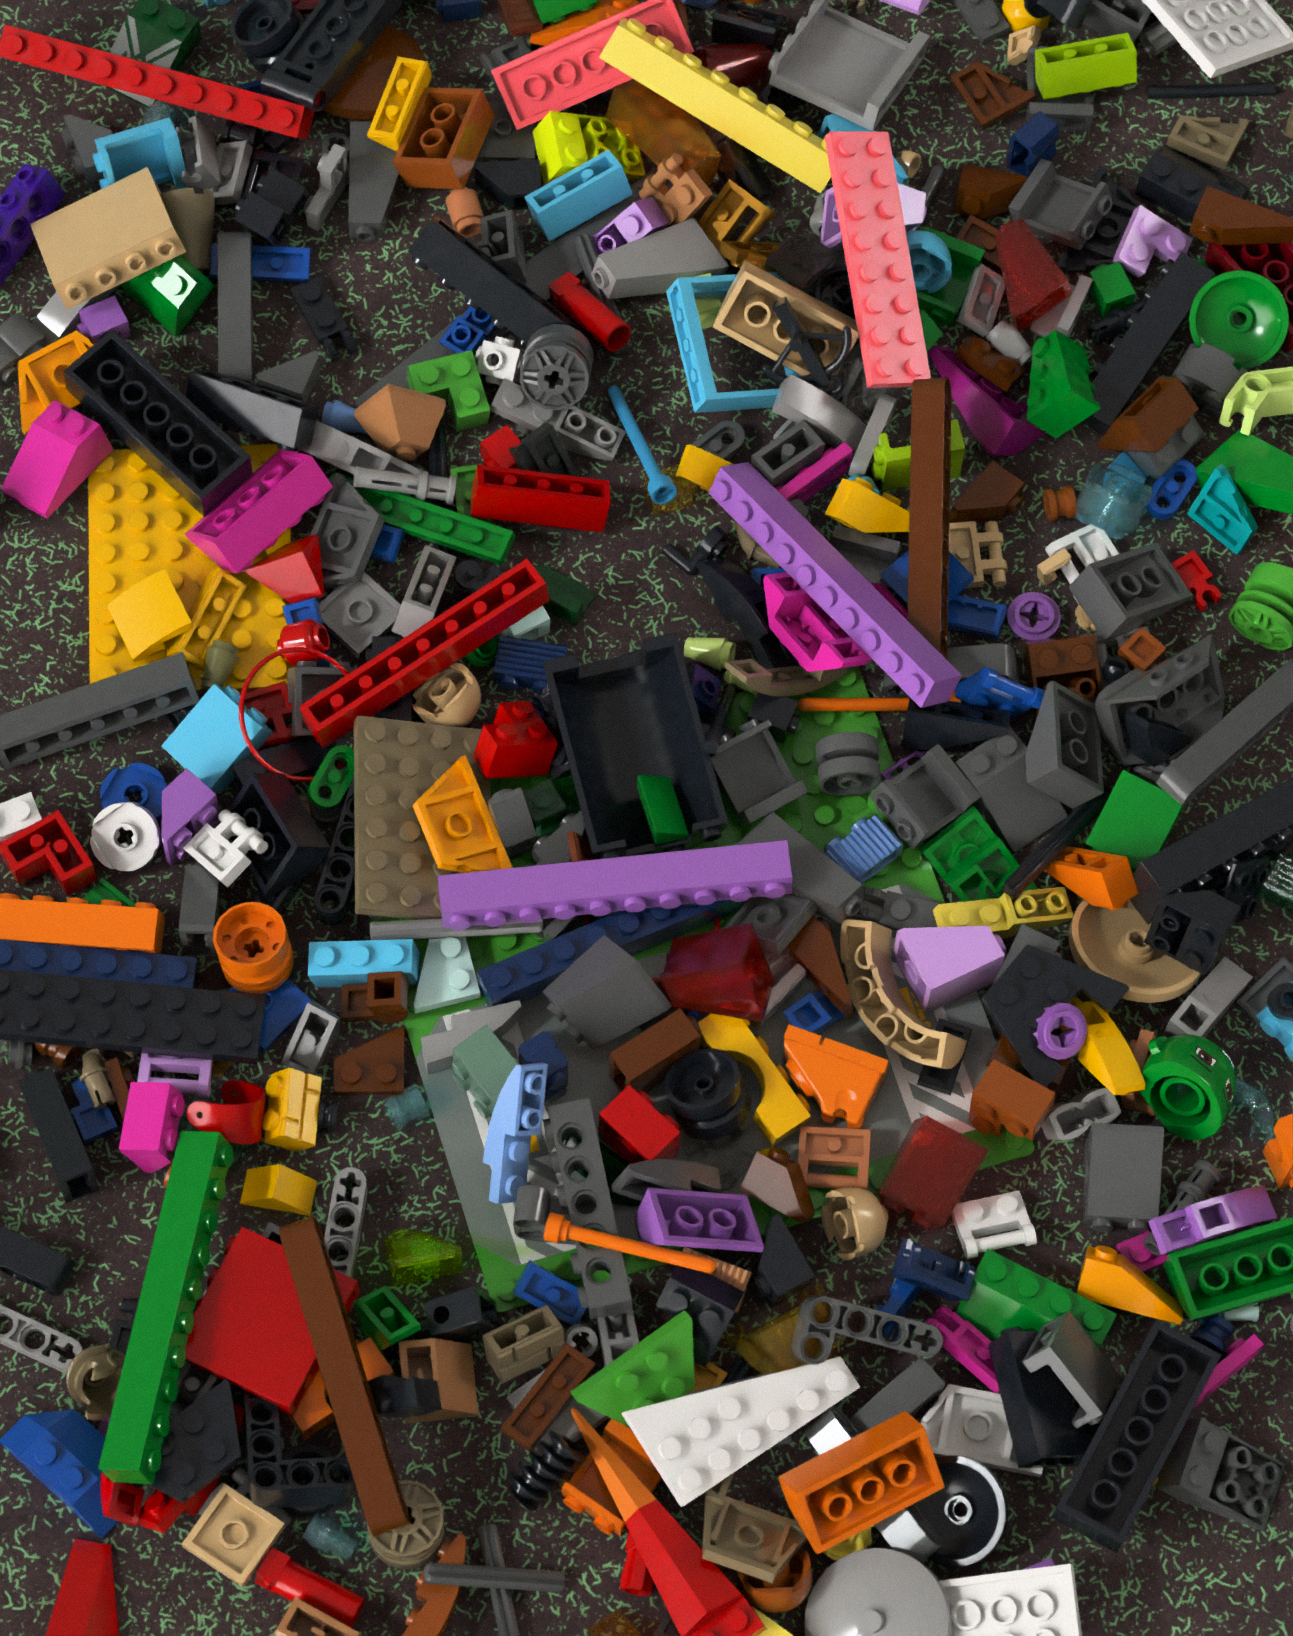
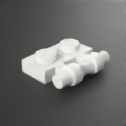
[183,809,268,888]

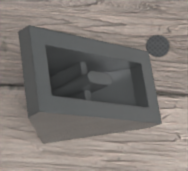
[256,350,321,402]

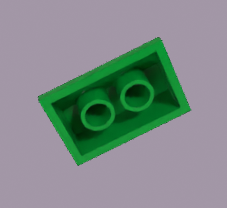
[120,254,215,337]

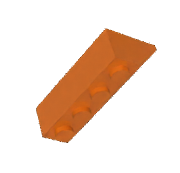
[778,1411,945,1554]

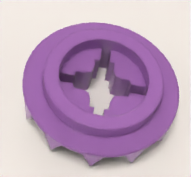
[1007,592,1061,641]
[1033,1002,1087,1060]

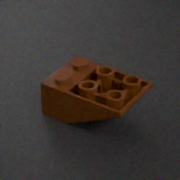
[1097,377,1199,452]
[1021,633,1102,737]

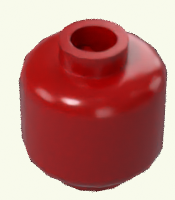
[277,619,330,667]

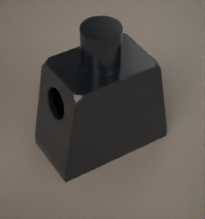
[412,1286,500,1343]

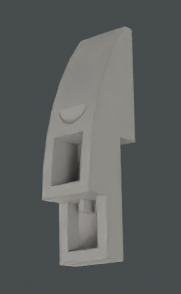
[490,378,626,461]
[297,420,422,497]

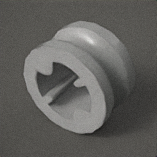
[564,1323,598,1357]

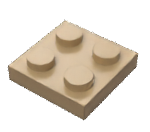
[182,1483,286,1587]

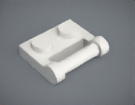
[1045,521,1119,605]
[951,1191,1037,1259]

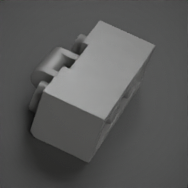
[392,545,457,638]

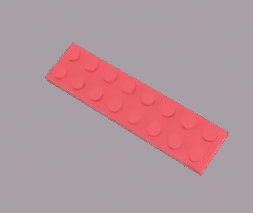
[824,131,931,388]

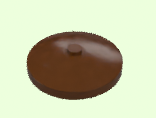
[323,25,426,120]

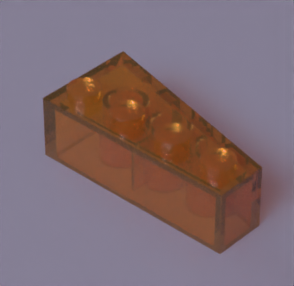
[606,79,722,187]

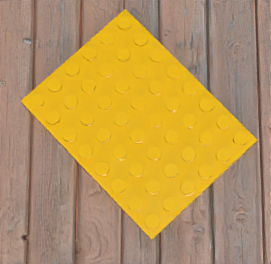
[88,444,294,693]

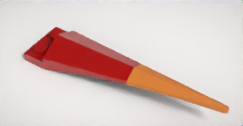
[571,1407,767,1636]

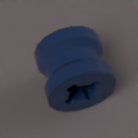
[1190,1315,1234,1354]

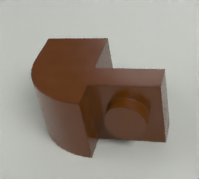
[341,971,409,1024]

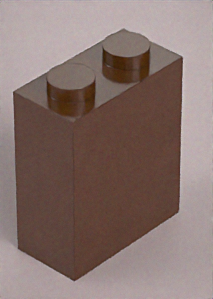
[609,1008,702,1093]

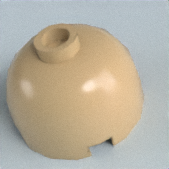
[412,663,482,727]
[821,1186,888,1260]

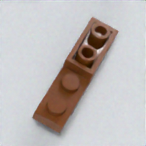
[395,1532,466,1636]

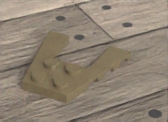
[702,1472,807,1583]

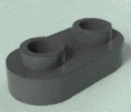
[691,421,745,461]

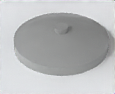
[804,1548,952,1636]

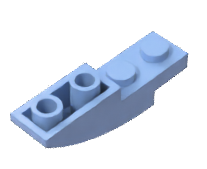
[483,1063,548,1204]

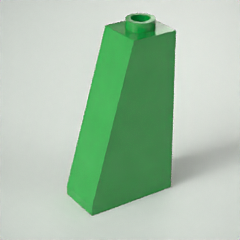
[1195,428,1293,515]

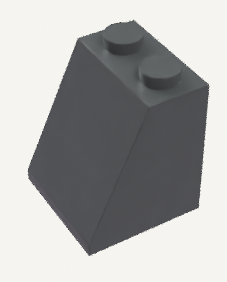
[542,935,672,1050]
[1083,1123,1164,1234]

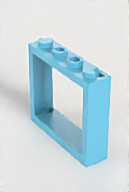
[666,272,813,413]

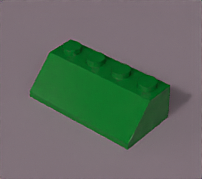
[1163,1217,1293,1322]
[956,1249,1117,1349]

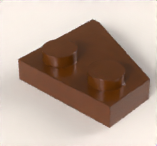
[950,61,1036,130]

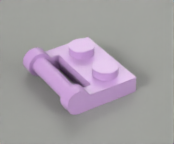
[137,1053,214,1098]

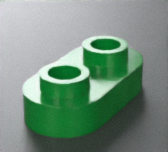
[307,745,354,810]

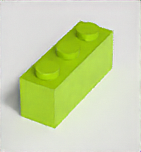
[1035,33,1137,99]

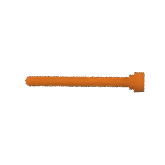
[798,691,961,711]
[544,1212,716,1273]

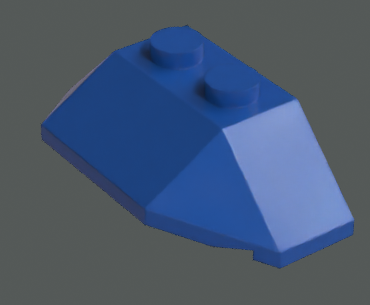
[0,1409,120,1539]

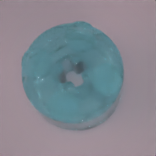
[1075,463,1153,539]

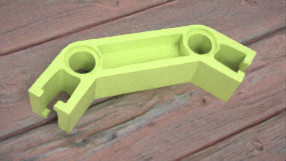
[1219,367,1293,436]

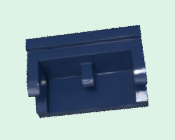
[891,1239,975,1301]

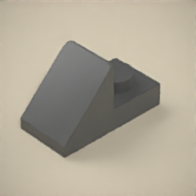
[281,1001,340,1075]

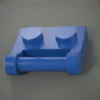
[955,667,1045,719]

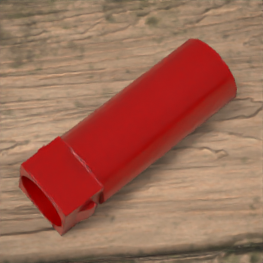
[548,271,631,352]
[255,1547,366,1628]

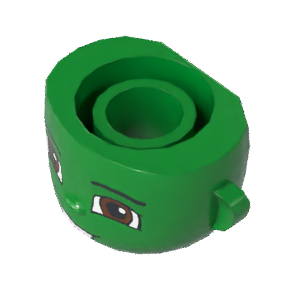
[1139,1034,1237,1140]

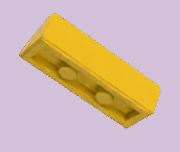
[367,56,432,152]
[166,567,247,671]

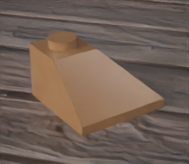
[354,383,446,462]

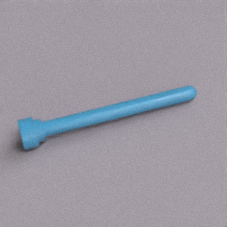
[607,386,677,504]

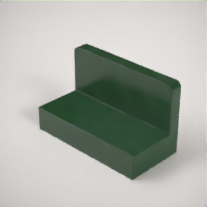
[535,563,595,626]

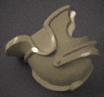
[66,1344,126,1421]

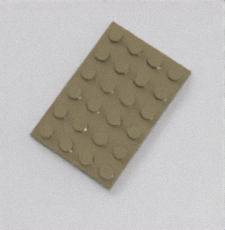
[354,715,491,920]

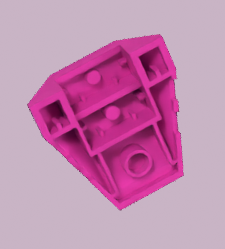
[763,572,908,672]

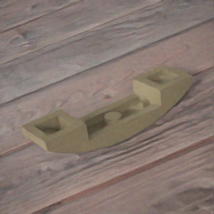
[724,659,848,697]

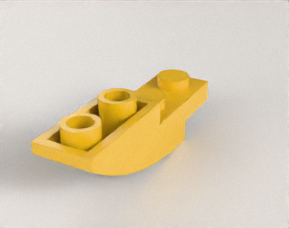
[1058,995,1146,1096]

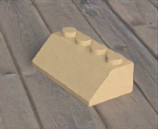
[712,261,859,389]

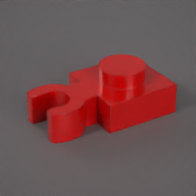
[1171,550,1222,612]

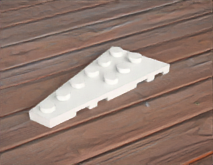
[621,1356,860,1507]

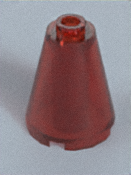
[690,43,773,88]

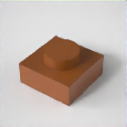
[1118,626,1167,672]

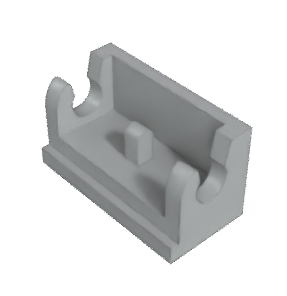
[176,115,221,194]

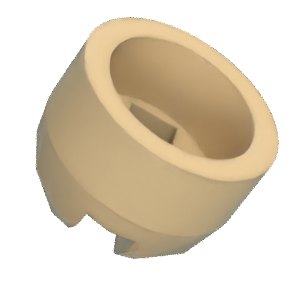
[895,150,921,178]

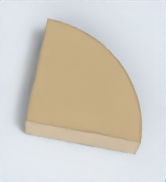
[1007,25,1042,65]
[1037,547,1071,586]

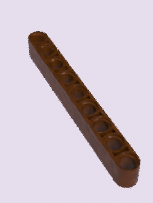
[907,377,952,660]
[279,1216,410,1537]

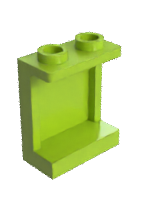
[871,419,965,491]

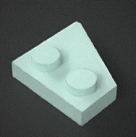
[414,937,481,1013]

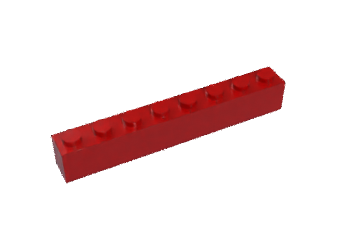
[299,558,550,748]

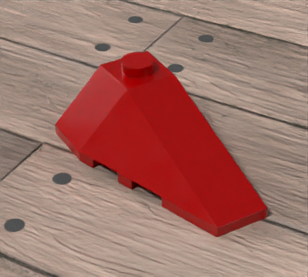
[45,1538,119,1636]

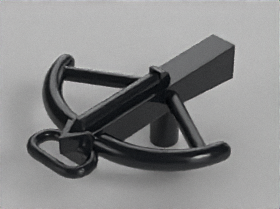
[762,297,852,396]

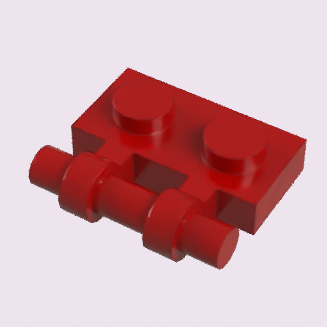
[244,681,301,752]

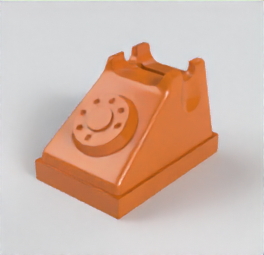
[783,1024,889,1129]

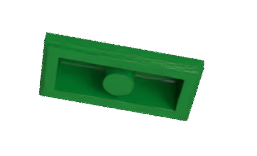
[637,775,689,845]

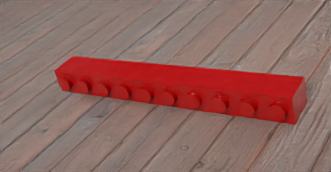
[0,24,315,140]

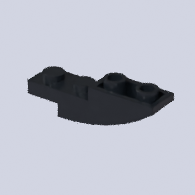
[696,556,796,669]

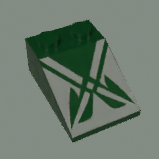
[103,0,202,110]

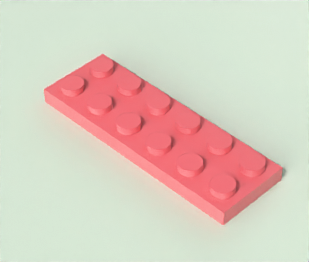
[491,0,694,130]

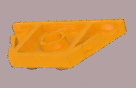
[17,331,93,435]
[413,755,513,873]

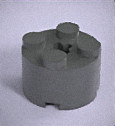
[1171,343,1246,419]

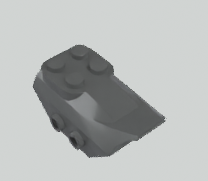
[1095,634,1225,765]

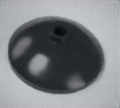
[915,1455,1008,1567]

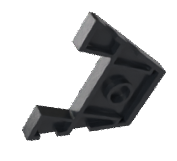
[981,944,1130,1087]

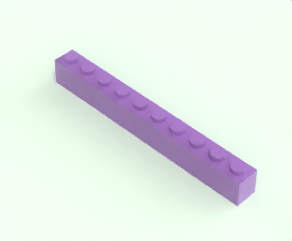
[708,462,962,708]
[438,840,792,930]

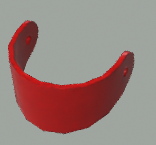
[187,1079,266,1145]

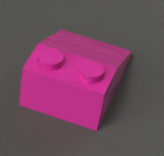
[0,400,114,519]

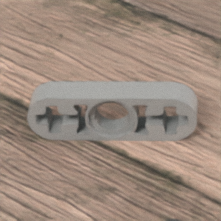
[848,393,898,477]

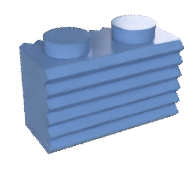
[824,814,903,884]

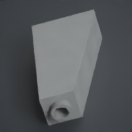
[591,218,729,299]

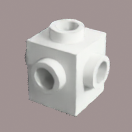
[475,336,525,385]

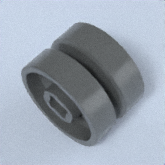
[816,732,881,796]

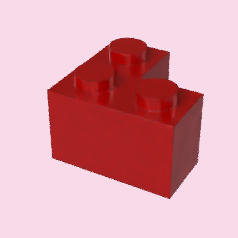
[473,701,558,778]
[0,810,97,897]

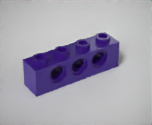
[0,164,65,287]

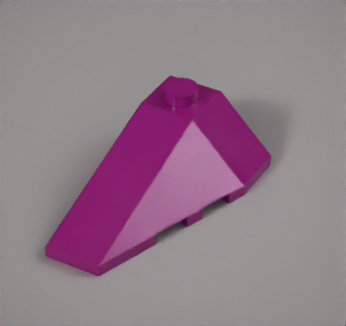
[928,346,1046,457]

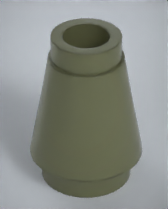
[201,640,239,691]

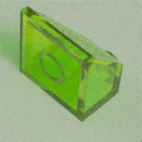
[384,1228,463,1287]

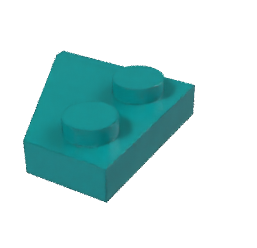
[1187,464,1259,555]

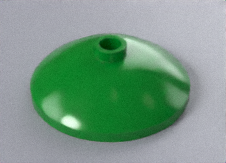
[1189,270,1289,370]

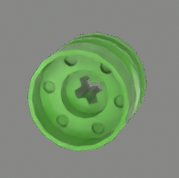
[1229,562,1293,651]

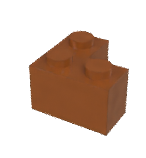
[968,1059,1056,1141]

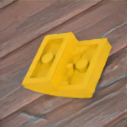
[107,568,194,663]

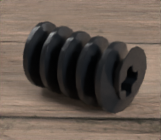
[508,1430,587,1511]

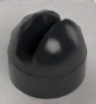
[1102,656,1130,684]

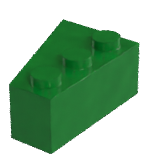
[1027,329,1101,439]

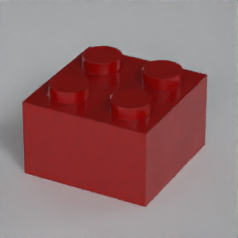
[598,1085,680,1164]

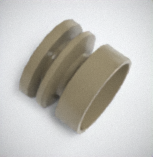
[367,1480,445,1570]

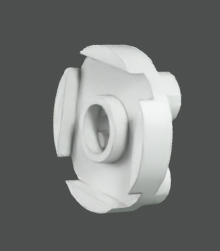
[90,802,162,871]

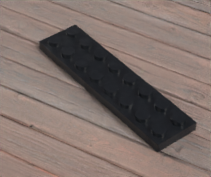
[0,969,266,1065]

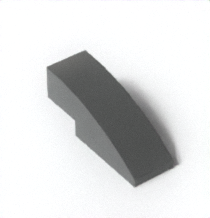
[611,1159,721,1201]
[849,1356,945,1434]

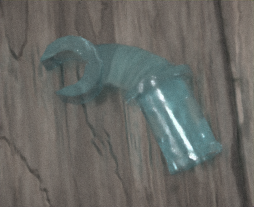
[1234,1077,1274,1148]

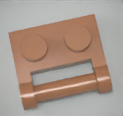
[798,1126,871,1190]

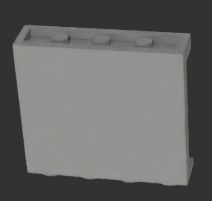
[768,0,930,131]

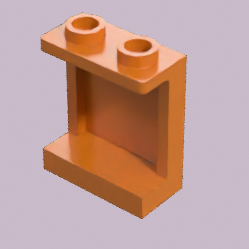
[561,1419,663,1537]

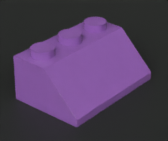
[634,1188,764,1252]

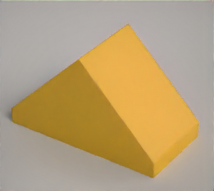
[240,1164,317,1216]

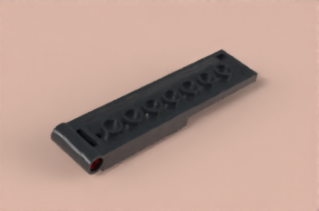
[261,0,403,112]

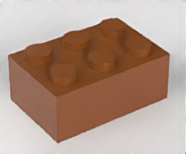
[393,87,495,189]

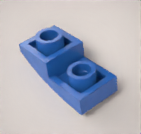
[439,306,498,354]

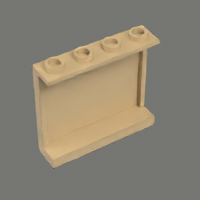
[30,167,186,310]

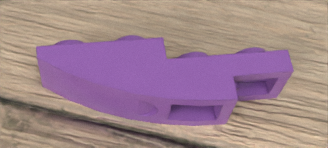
[1148,1185,1277,1255]

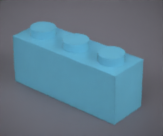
[524,149,633,242]
[308,939,420,988]

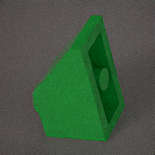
[354,1285,421,1351]

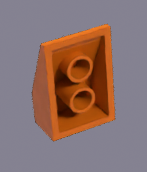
[529,0,640,46]

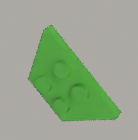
[570,1310,695,1427]

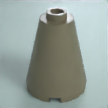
[160,188,215,275]

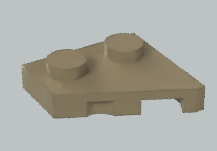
[1166,115,1250,170]

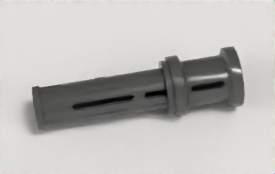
[1143,1160,1222,1256]

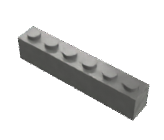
[0,652,200,770]

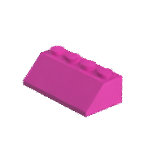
[185,449,333,574]

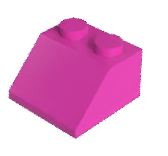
[119,1082,185,1173]

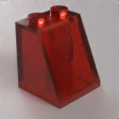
[995,218,1071,333]
[660,923,774,1021]
[875,1115,989,1231]

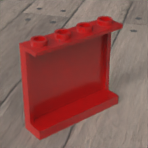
[185,1227,360,1418]

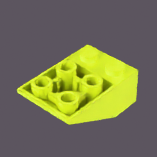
[532,111,646,185]

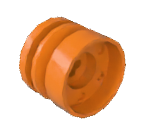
[213,902,294,994]

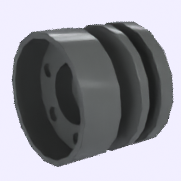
[520,324,593,410]

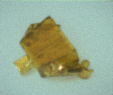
[723,1283,836,1374]

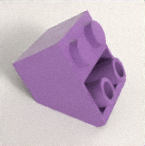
[162,768,220,866]

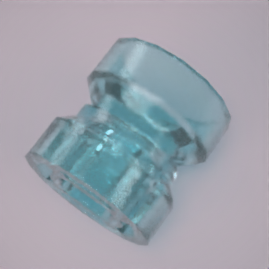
[382,1084,430,1131]

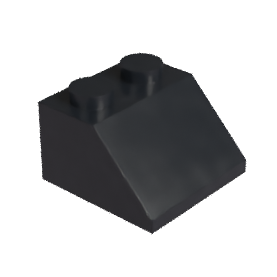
[751,1213,815,1309]

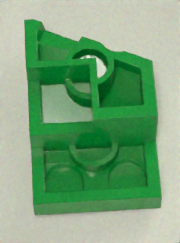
[919,806,1038,902]

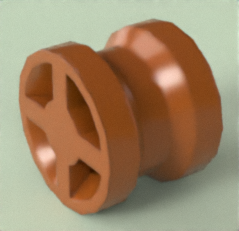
[1043,485,1077,522]

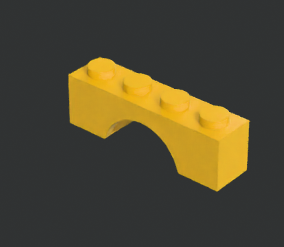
[697,1002,811,1147]

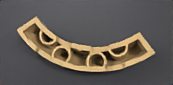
[840,919,967,1069]

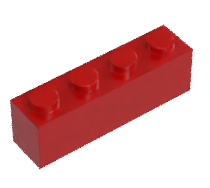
[470,464,611,533]

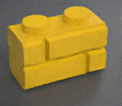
[262,1068,322,1152]

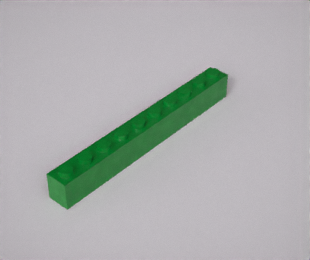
[98,1131,233,1485]

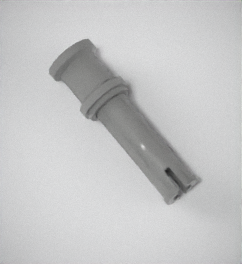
[353,466,456,505]

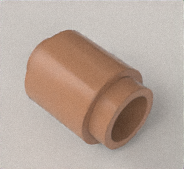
[445,187,484,238]

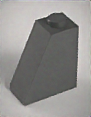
[178,862,222,956]

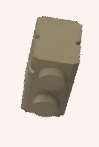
[482,1305,565,1383]

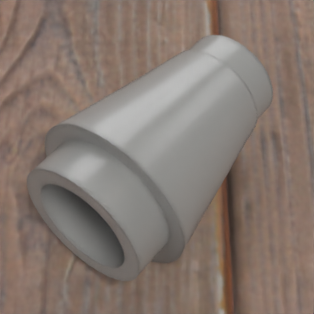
[986,319,1033,366]

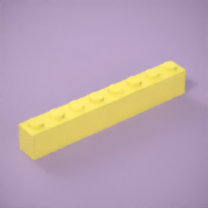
[599,17,831,193]

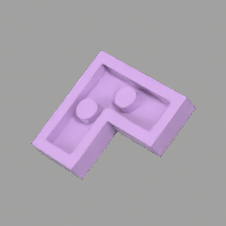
[1112,205,1193,278]

